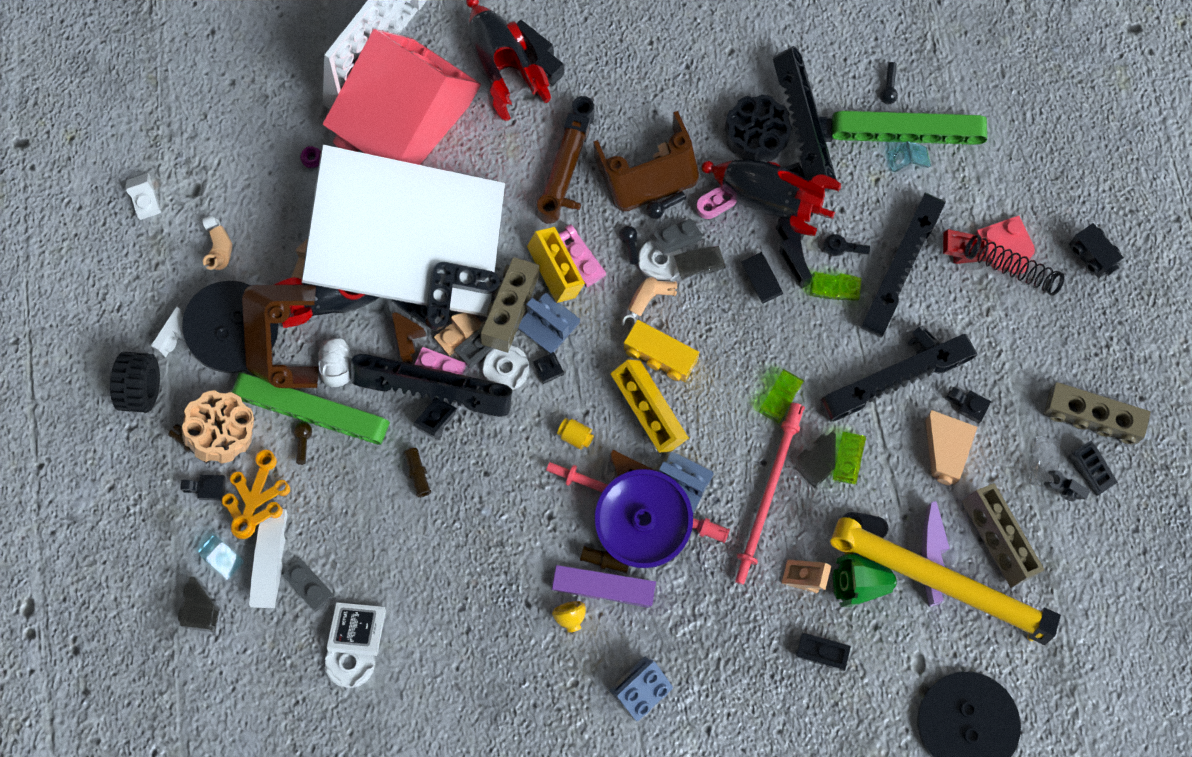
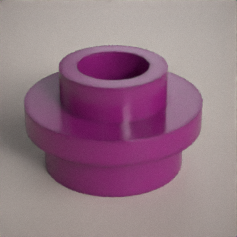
[300,146,321,168]

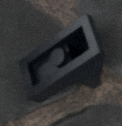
[413,398,457,441]

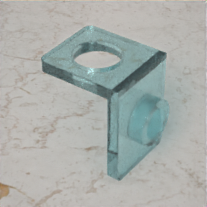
[888,141,931,172]
[198,535,244,579]

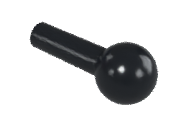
[880,62,898,104]
[646,191,686,219]
[619,226,639,265]

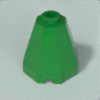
[832,554,897,607]

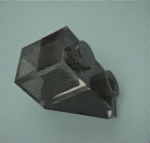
[795,431,836,488]
[178,577,220,632]

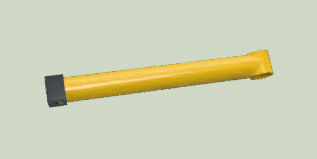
[830,517,1061,645]

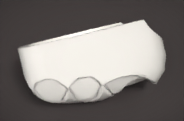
[318,338,352,387]

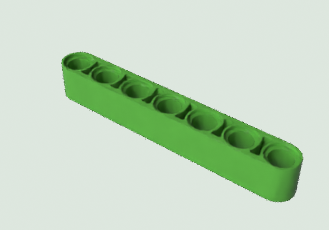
[832,111,988,145]
[231,373,390,445]

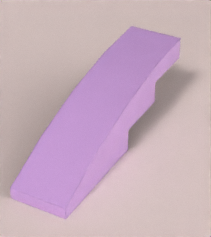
[922,501,950,607]

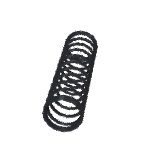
[965,234,1065,296]

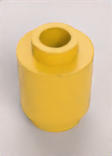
[557,418,594,450]

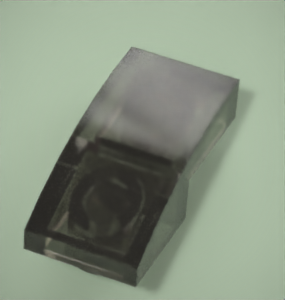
[674,246,726,279]

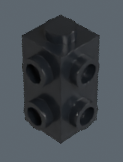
[1069,223,1124,279]

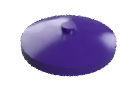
[595,469,693,568]

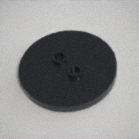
[182,281,279,373]
[917,672,1021,757]

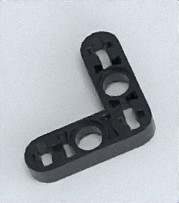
[425,262,500,330]

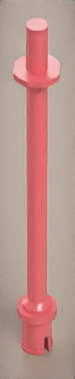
[735,403,805,585]
[546,462,730,544]

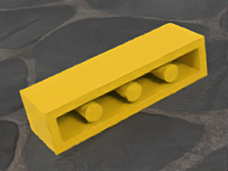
[610,360,689,453]

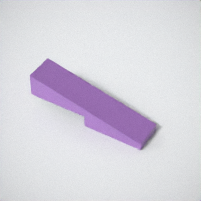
[551,565,656,608]

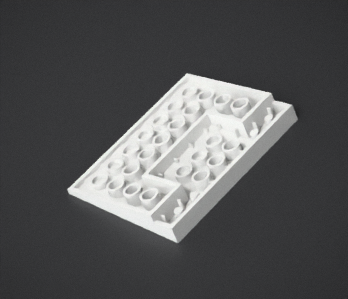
[323,0,427,109]
[302,145,505,317]

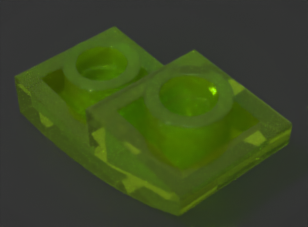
[810,272,862,301]
[759,369,804,424]
[832,431,866,485]

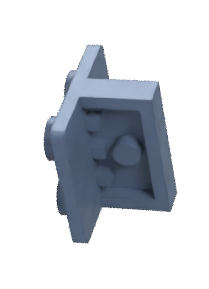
[518,293,580,354]
[659,452,714,513]
[609,656,673,721]

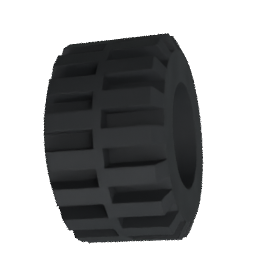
[110,351,160,413]

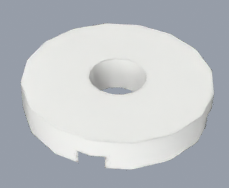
[638,240,684,281]
[483,345,529,390]
[325,651,375,688]

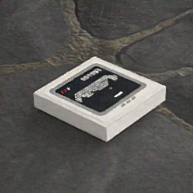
[327,602,386,656]

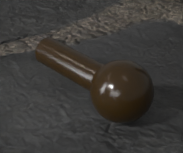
[293,422,313,465]

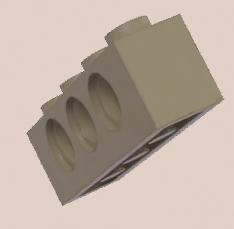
[478,257,539,353]
[1043,382,1151,445]
[961,483,1045,588]

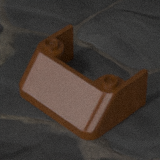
[593,111,699,211]
[242,285,319,388]

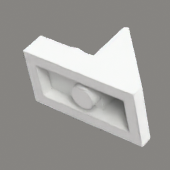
[125,173,161,220]
[151,307,184,357]

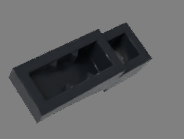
[516,19,564,86]
[776,218,813,289]

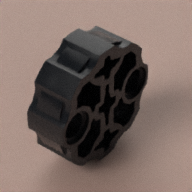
[725,94,792,162]

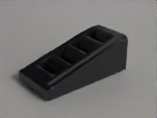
[1068,440,1118,496]

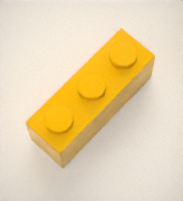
[527,227,585,303]
[624,319,700,382]

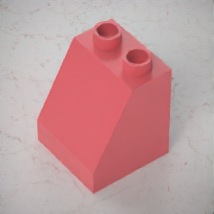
[323,29,481,165]

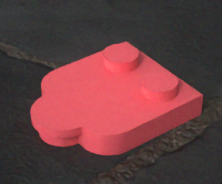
[975,216,1035,275]

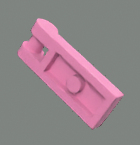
[559,224,606,288]

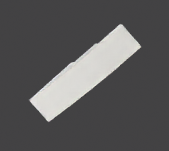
[249,509,288,608]

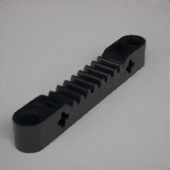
[773,46,837,192]
[861,192,946,338]
[820,334,978,422]
[350,354,512,417]

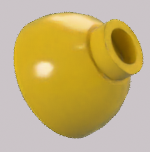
[552,601,586,633]

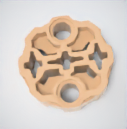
[182,390,254,464]

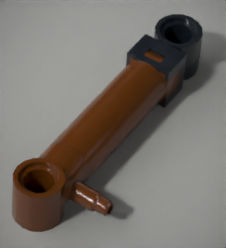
[537,96,594,224]

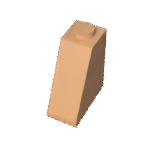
[925,410,977,485]

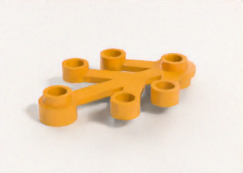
[222,450,290,539]

